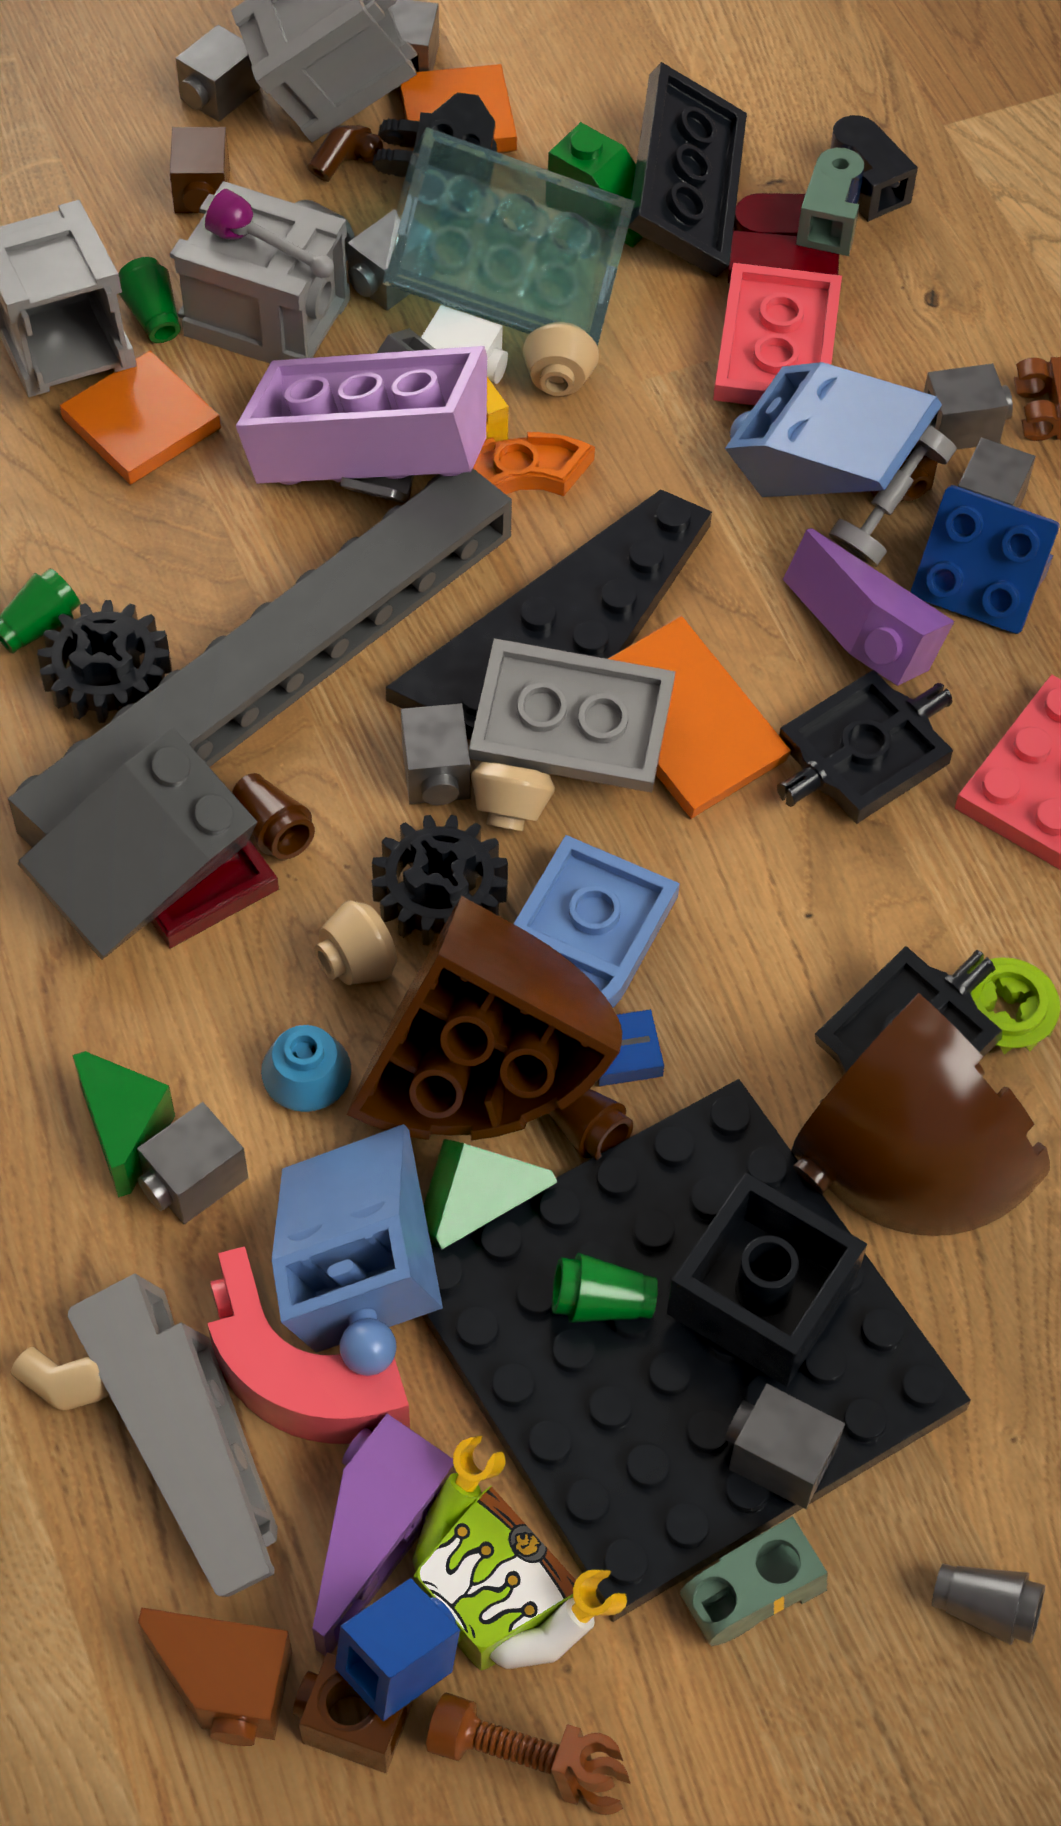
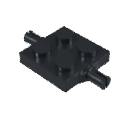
[777,670,953,824]
[815,946,1002,1103]

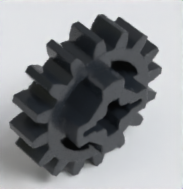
[37,600,172,723]
[371,815,508,946]

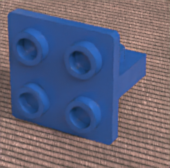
[911,485,1060,634]

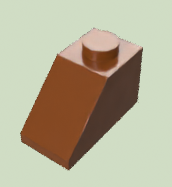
[138,1607,292,1746]

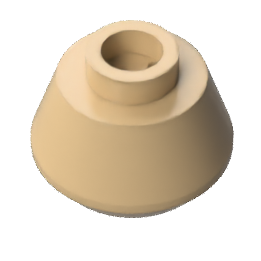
[523,322,599,396]
[471,762,555,831]
[314,900,397,985]

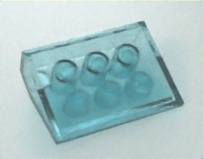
[382,127,635,346]

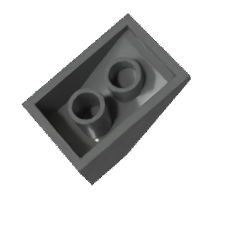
[18,727,257,960]

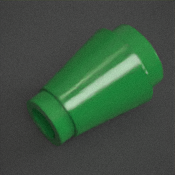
[118,257,181,343]
[0,568,81,654]
[552,1253,658,1323]

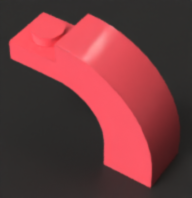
[207,1246,410,1444]

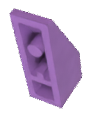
[783,528,955,686]
[312,1413,457,1656]

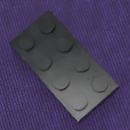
[627,62,747,277]

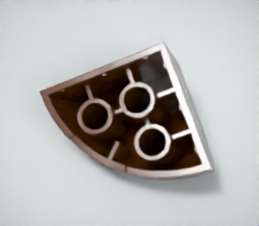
[346,896,622,1141]
[791,993,1050,1236]

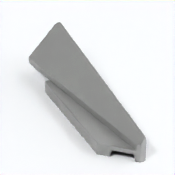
[68,1273,278,1597]

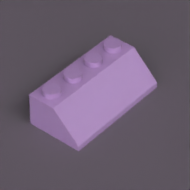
[236,346,487,485]

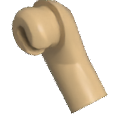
[11,1347,109,1411]

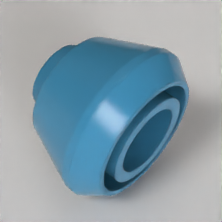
[261,1025,351,1112]

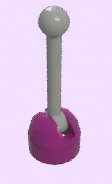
[205,189,334,278]

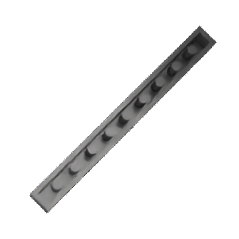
[8,469,512,847]

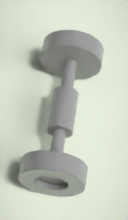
[829,425,957,567]

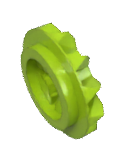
[970,957,1060,1054]

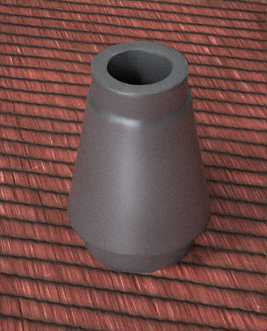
[932,1563,1045,1645]

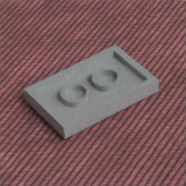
[469,638,676,793]

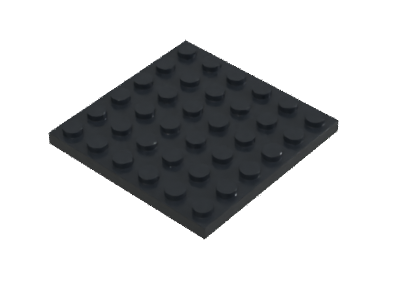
[422,1079,971,1622]

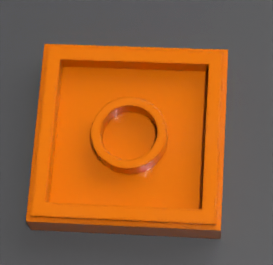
[399,64,517,153]
[60,350,221,485]

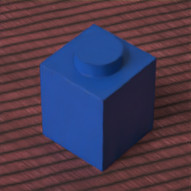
[335,1578,460,1721]

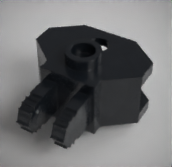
[372,92,497,218]

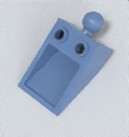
[725,362,942,497]
[272,1124,443,1376]

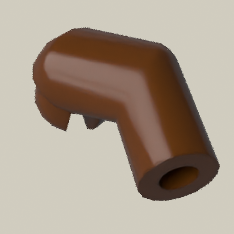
[307,125,383,182]

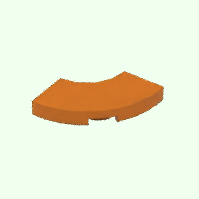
[437,432,595,496]

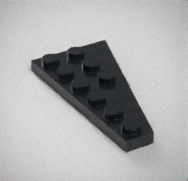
[386,489,712,773]

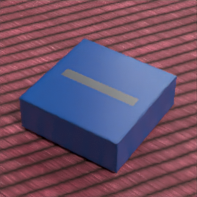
[598,1009,664,1086]

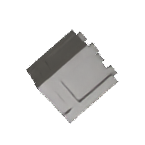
[231,0,417,143]
[170,181,350,364]
[0,200,137,398]

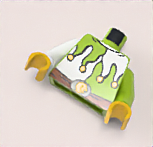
[412,1435,627,1670]

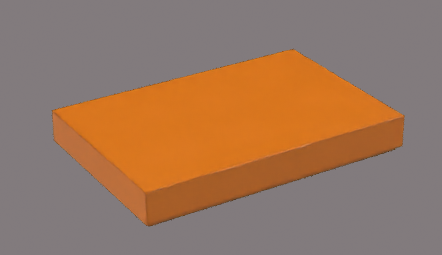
[608,616,791,819]

